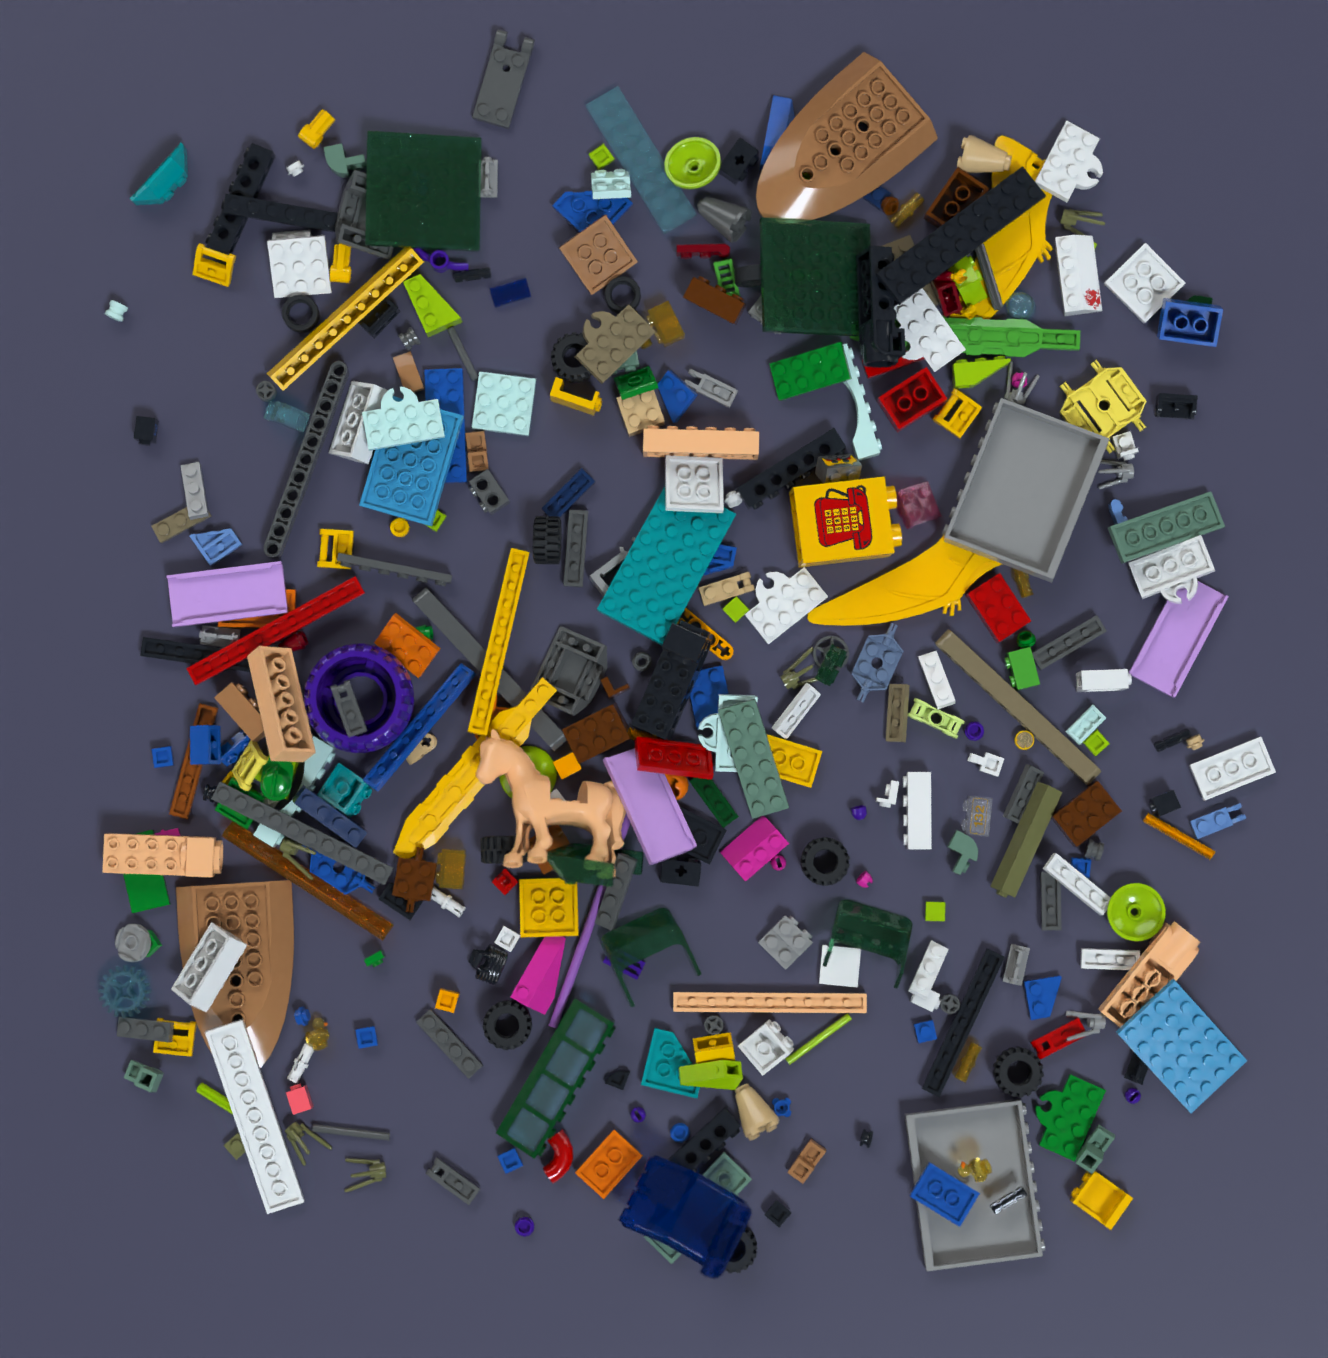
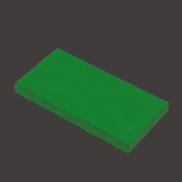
[123,829,171,913]

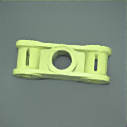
[907,698,965,739]

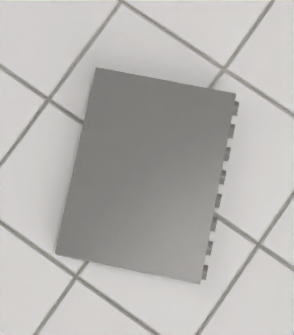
[942,398,1110,583]
[904,1099,1045,1271]

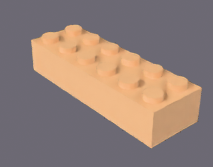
[643,426,759,460]
[247,646,316,762]

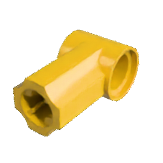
[298,109,335,149]
[330,244,351,283]

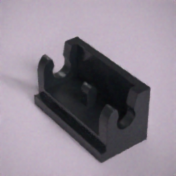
[359,297,400,339]
[1155,393,1198,419]

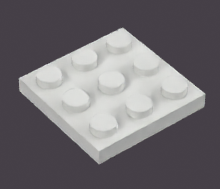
[267,235,332,298]
[1104,243,1185,324]
[665,455,724,513]

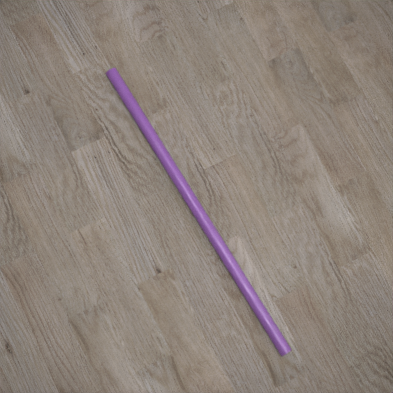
[549,813,631,1029]

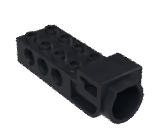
[856,246,906,368]
[631,620,712,741]

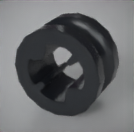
[203,784,217,803]
[859,1129,873,1148]

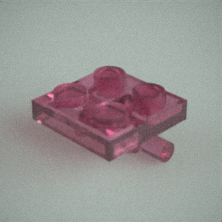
[896,481,941,530]

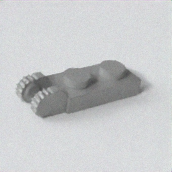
[684,369,738,408]

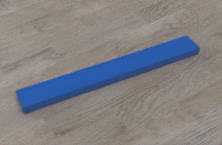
[363,663,476,792]

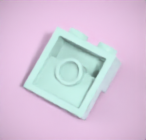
[591,169,631,199]

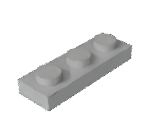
[181,462,209,520]

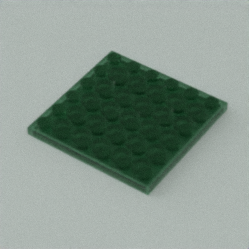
[365,131,481,252]
[759,217,871,337]

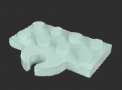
[362,387,445,451]
[698,694,758,772]

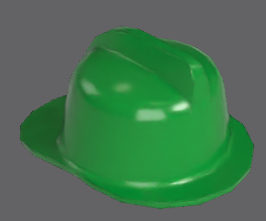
[260,757,294,801]

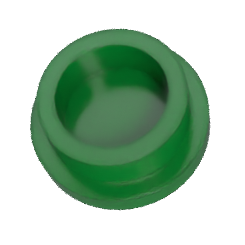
[1016,631,1036,648]

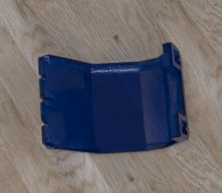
[618,1155,752,1279]

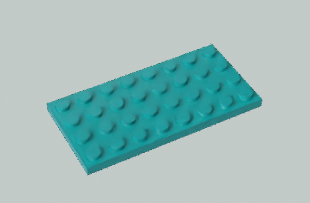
[597,487,736,645]

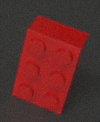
[877,367,947,433]
[966,573,1031,643]

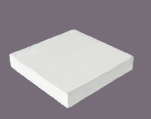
[819,945,861,987]

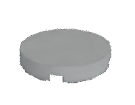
[115,924,151,962]

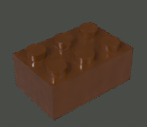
[923,167,989,228]
[683,276,746,325]
[562,703,633,764]
[1051,781,1122,847]

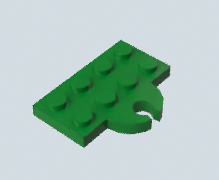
[1035,1074,1106,1162]

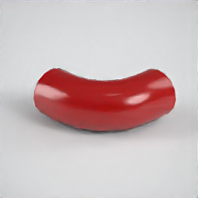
[543,1129,573,1184]

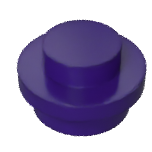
[965,722,984,741]
[515,1217,534,1236]

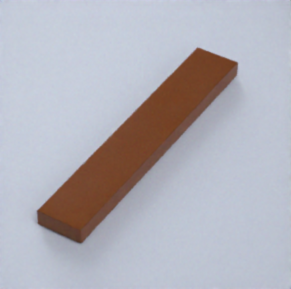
[169,703,219,819]

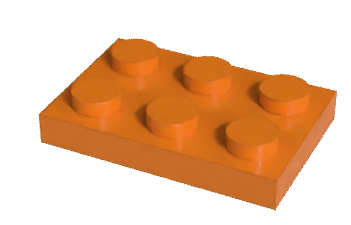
[374,613,441,678]
[575,1129,643,1199]

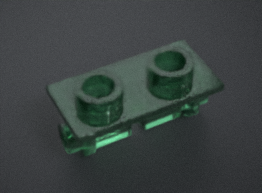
[815,644,847,686]

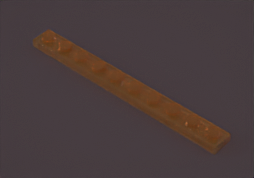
[222,821,394,941]

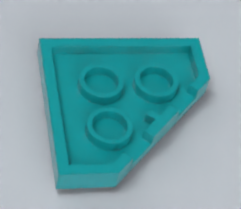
[641,1028,700,1098]

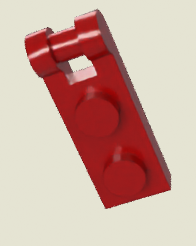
[1030,1017,1086,1059]

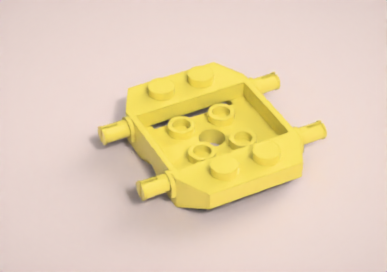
[1059,360,1146,454]

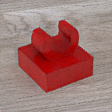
[492,868,519,895]

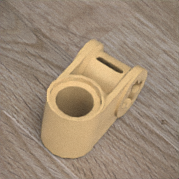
[406,733,437,765]

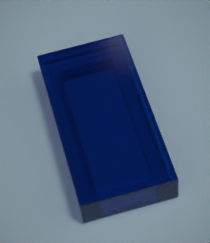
[490,278,531,308]

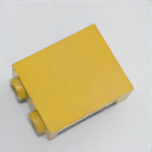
[550,377,603,416]
[1070,1171,1133,1230]

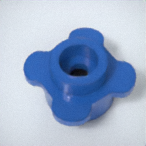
[772,1098,791,1117]

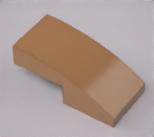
[393,351,424,393]
[465,430,489,472]
[787,1139,827,1184]

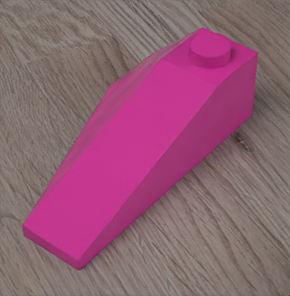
[511,937,566,1015]

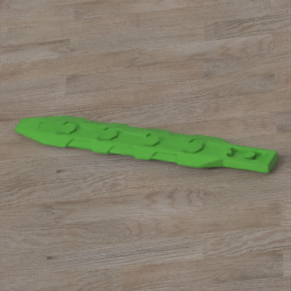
[850,316,1081,357]

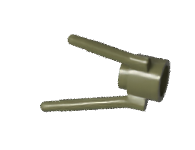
[1060,209,1105,235]
[780,647,825,690]
[279,837,316,880]
[285,1121,332,1166]
[344,1158,387,1193]

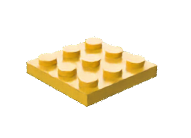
[519,878,579,938]

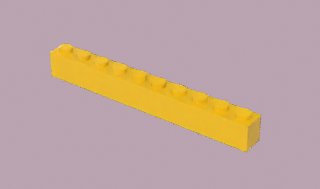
[267,246,424,391]

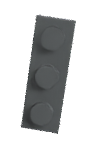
[1003,764,1044,824]
[1040,872,1062,930]
[117,1017,174,1042]

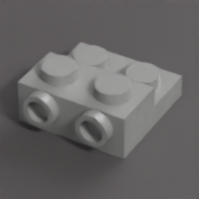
[758,915,813,970]

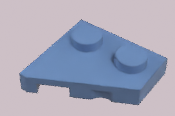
[190,528,243,567]

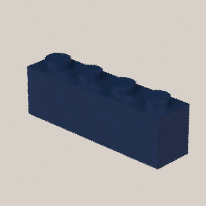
[292,784,367,848]

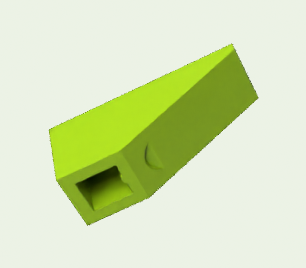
[952,356,1011,389]
[678,1060,743,1090]

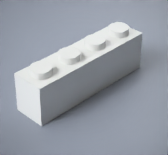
[903,772,931,849]

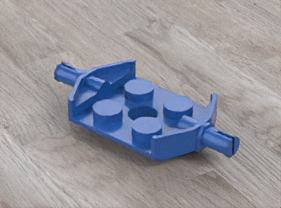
[302,845,376,895]

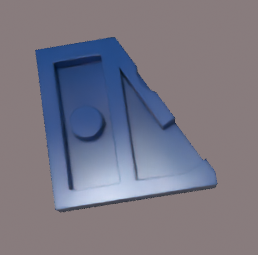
[658,370,698,423]
[703,545,737,576]
[1023,975,1062,1020]

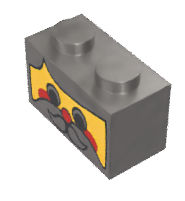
[815,454,862,484]

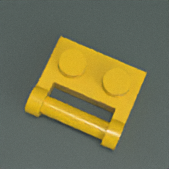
[192,243,236,287]
[932,388,982,439]
[317,529,354,570]
[153,1018,197,1057]

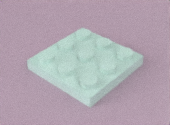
[472,372,536,436]

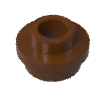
[881,197,899,215]

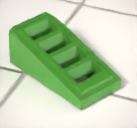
[713,258,740,296]

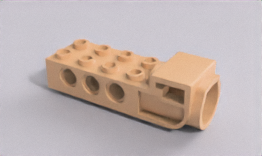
[103,833,223,877]
[1098,921,1201,1027]

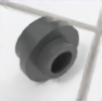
[632,652,652,671]

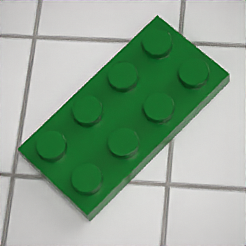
[769,342,852,401]

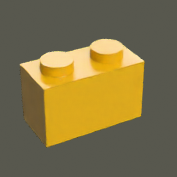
[693,1032,735,1064]

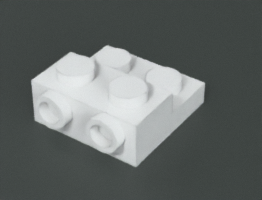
[738,1019,794,1076]

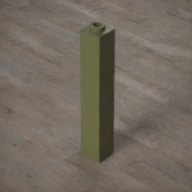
[990,782,1062,898]

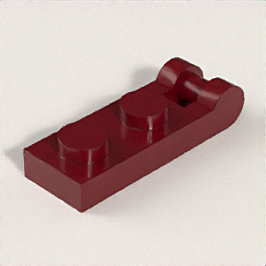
[677,244,730,259]

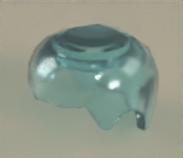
[1006,292,1036,320]

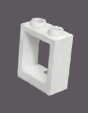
[1076,669,1132,692]

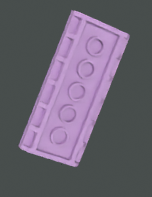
[166,561,288,627]
[1129,581,1229,698]
[603,748,697,865]

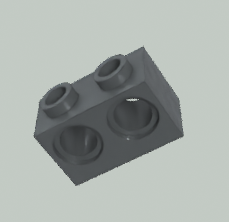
[469,469,510,515]

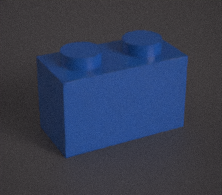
[190,725,221,765]

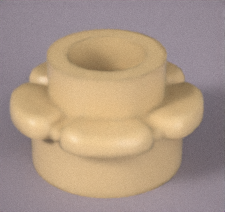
[1186,734,1204,750]

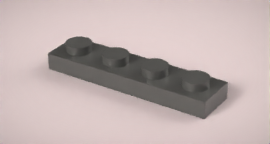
[564,510,588,588]
[1032,615,1107,670]
[595,852,638,931]
[416,1009,483,1079]

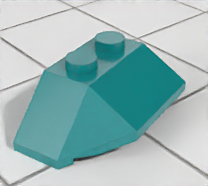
[130,142,188,205]

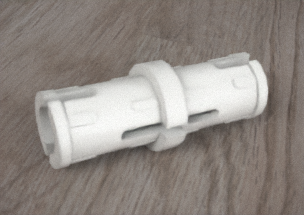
[432,886,466,918]
[287,1043,316,1083]

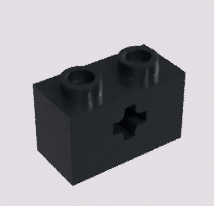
[718,137,759,185]
[661,857,701,887]

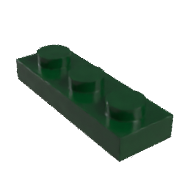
[689,778,739,828]

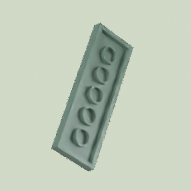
[1108,491,1225,564]
[718,698,789,819]
[644,1152,752,1264]

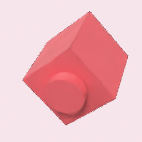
[286,1083,314,1115]

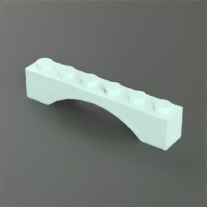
[843,344,882,461]
[253,736,336,847]

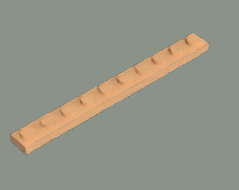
[673,992,867,1013]

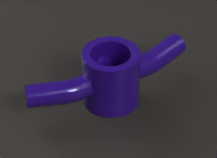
[413,245,469,273]

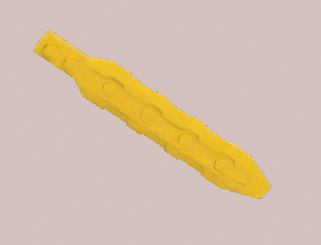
[393,677,557,859]

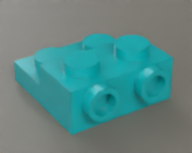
[317,763,372,817]

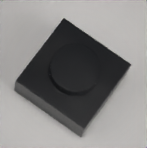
[764,1199,792,1228]

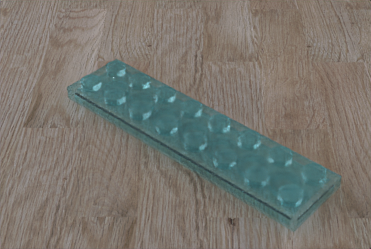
[585,86,696,234]

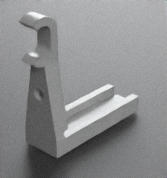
[589,537,636,597]

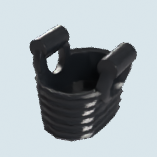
[468,944,508,985]

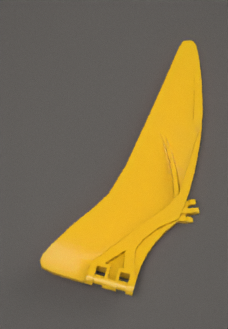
[949,135,1053,319]
[807,535,1002,626]

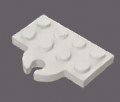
[1035,121,1103,202]
[894,288,966,372]
[1129,535,1215,604]
[745,567,828,645]

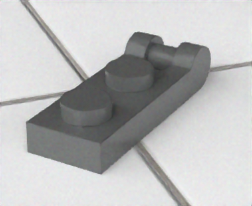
[331,680,367,738]
[426,1157,481,1205]

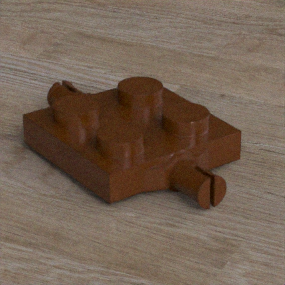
[392,847,437,913]

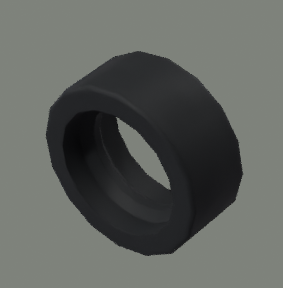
[734,264,771,287]
[605,276,641,314]
[282,295,320,333]

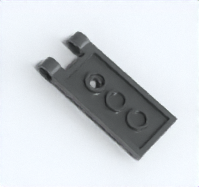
[472,29,535,129]

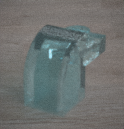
[263,401,310,432]

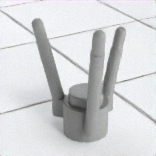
[1004,361,1040,405]
[1098,460,1134,489]
[1066,1011,1106,1041]

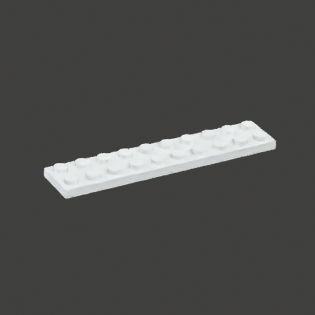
[205,1019,305,1214]

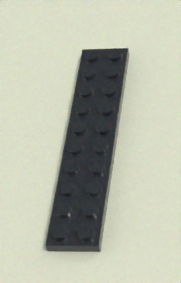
[876,166,1046,305]

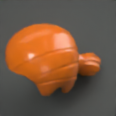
[665,774,689,800]

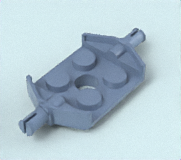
[851,623,904,703]

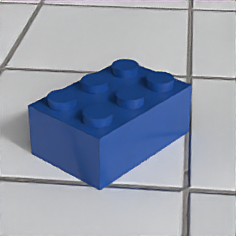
[1157,298,1223,347]

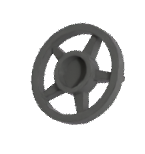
[813,636,849,672]

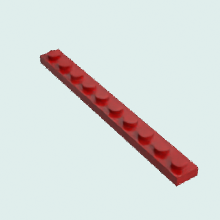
[186,576,365,686]

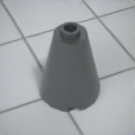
[697,196,752,243]

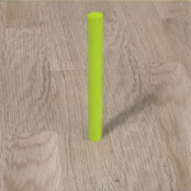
[785,1013,852,1065]

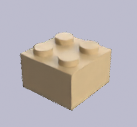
[616,390,665,437]

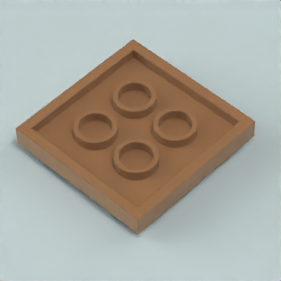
[559,214,638,295]

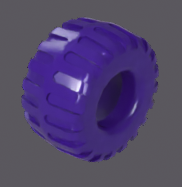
[304,643,414,753]

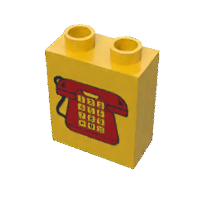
[789,476,902,568]

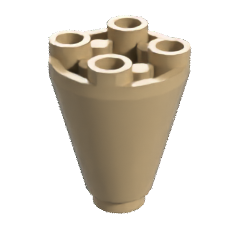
[957,135,1012,173]
[735,1083,780,1141]

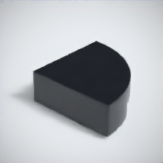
[605,1070,630,1090]

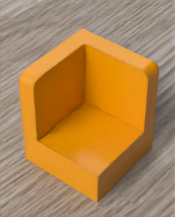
[553,752,582,780]
[435,988,460,1013]

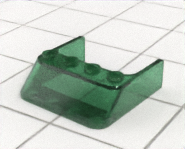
[547,843,643,887]
[823,899,913,988]
[601,908,702,1008]

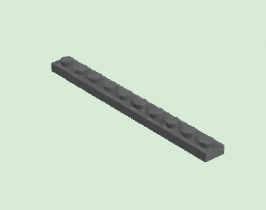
[211,782,393,885]

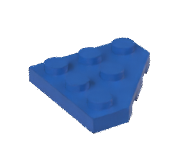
[552,191,633,232]

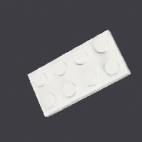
[1189,737,1276,801]

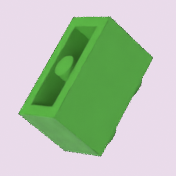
[1004,647,1040,691]

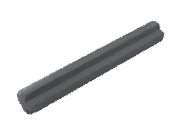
[975,243,1003,310]

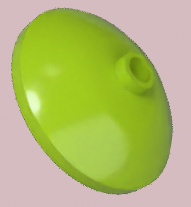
[664,137,721,189]
[499,746,557,798]
[1107,883,1166,941]

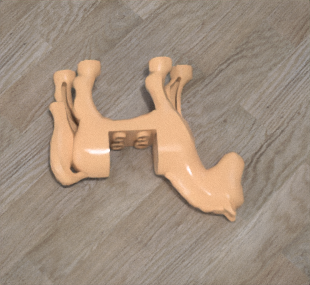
[476,729,626,879]

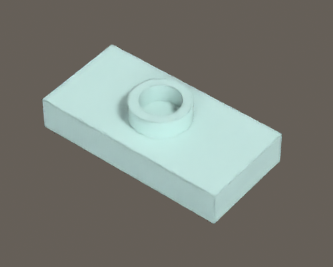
[1065,704,1106,745]

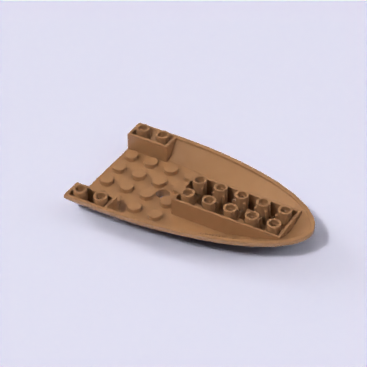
[756,52,938,224]
[176,880,294,1068]

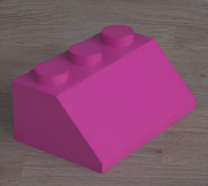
[720,816,789,882]

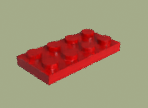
[635,736,714,780]

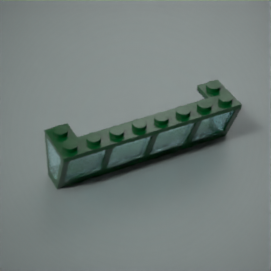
[496,997,616,1159]

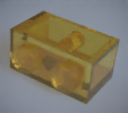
[646,301,685,348]
[436,849,466,889]

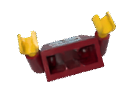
[931,269,977,319]

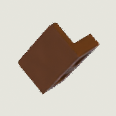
[601,677,630,699]

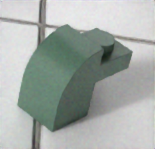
[323,143,367,178]
[947,830,978,875]
[124,1060,164,1092]
[1076,1125,1115,1173]

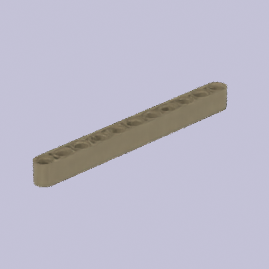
[935,629,1101,786]

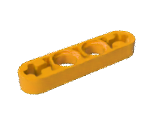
[677,608,733,661]

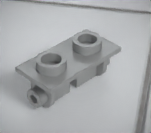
[478,157,498,198]
[199,625,241,647]
[1003,944,1030,986]

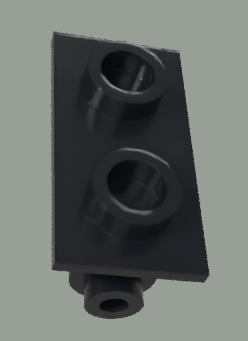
[1124,1052,1148,1085]

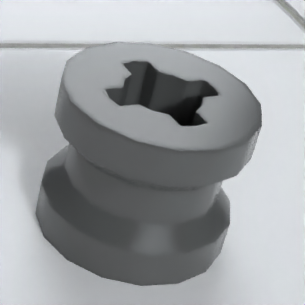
[398,327,421,351]
[256,381,277,402]
[1084,839,1104,861]
[939,994,960,1014]
[704,1015,723,1035]

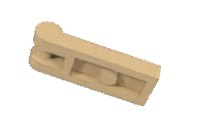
[698,572,755,606]

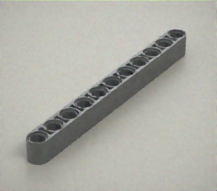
[264,361,349,559]
[412,587,567,752]

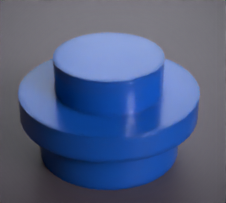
[294,1006,311,1026]
[670,1123,690,1143]

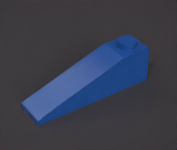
[760,95,795,170]

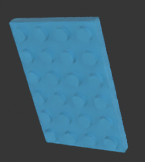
[359,396,464,527]
[1116,979,1247,1113]

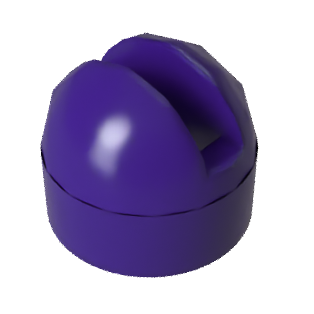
[851,805,867,820]
[1125,1088,1141,1104]
[630,1107,646,1123]

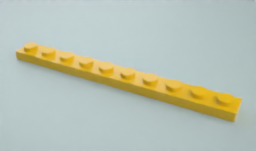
[467,548,530,737]

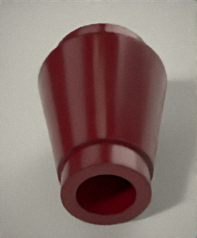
[278,631,309,652]

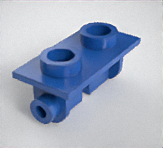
[221,730,251,767]

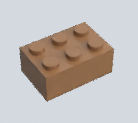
[214,682,265,742]

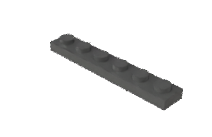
[337,553,452,586]

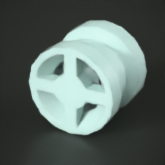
[105,300,128,322]

